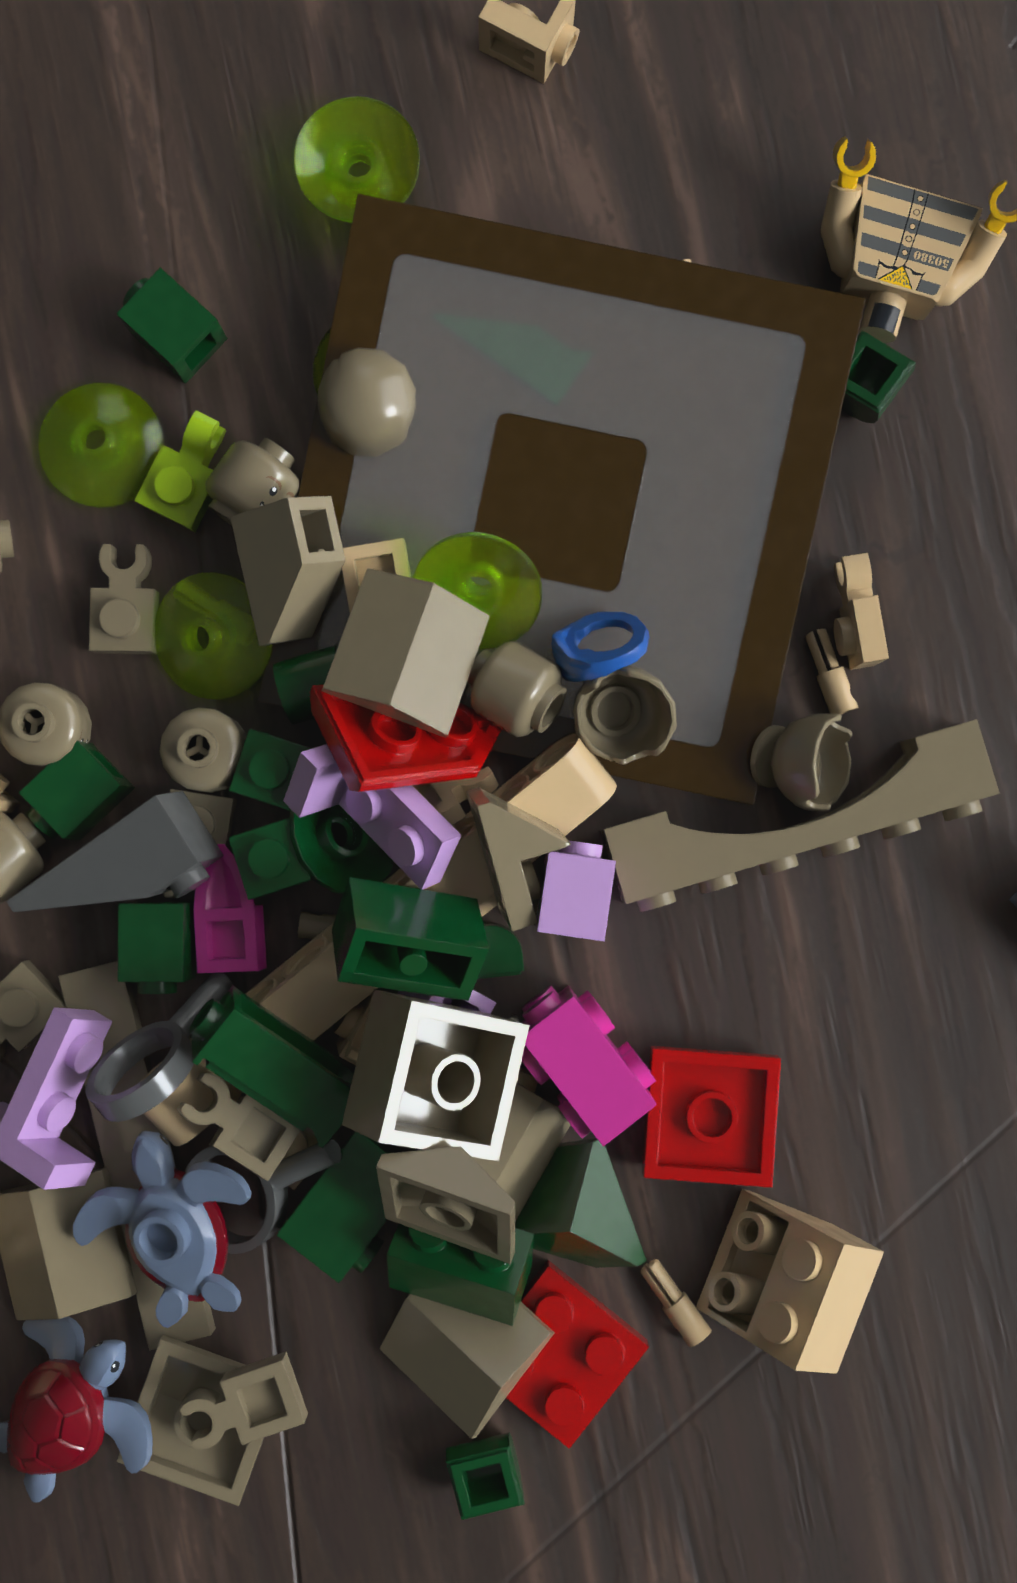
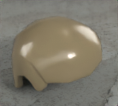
[318,347,416,457]
[573,665,677,765]
[771,714,852,811]

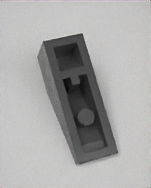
[6,791,224,912]

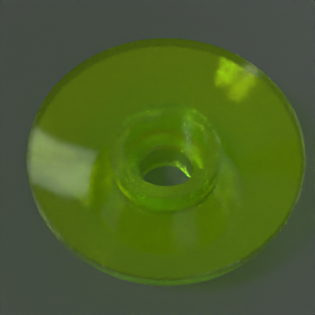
[294,96,420,223]
[38,383,164,508]
[413,532,543,649]
[155,572,272,699]

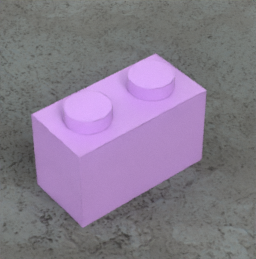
[535,840,616,942]

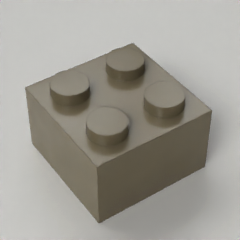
[342,989,530,1161]

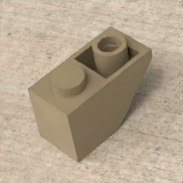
[230,496,345,646]

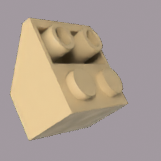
[696,1189,884,1374]

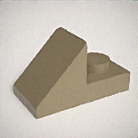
[466,787,571,931]

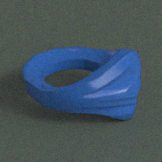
[551,612,650,682]

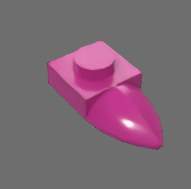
[193,844,267,973]

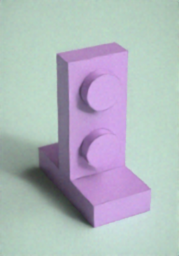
[283,744,461,890]
[0,1007,112,1190]

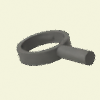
[85,972,233,1122]
[185,1138,342,1254]

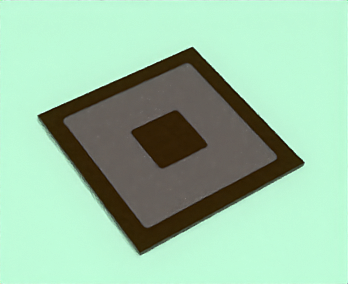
[258,194,866,805]

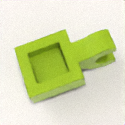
[134,410,226,533]

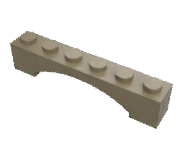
[600,719,1000,912]

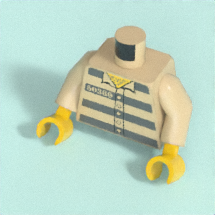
[821,136,1017,343]

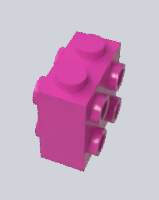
[520,985,657,1147]

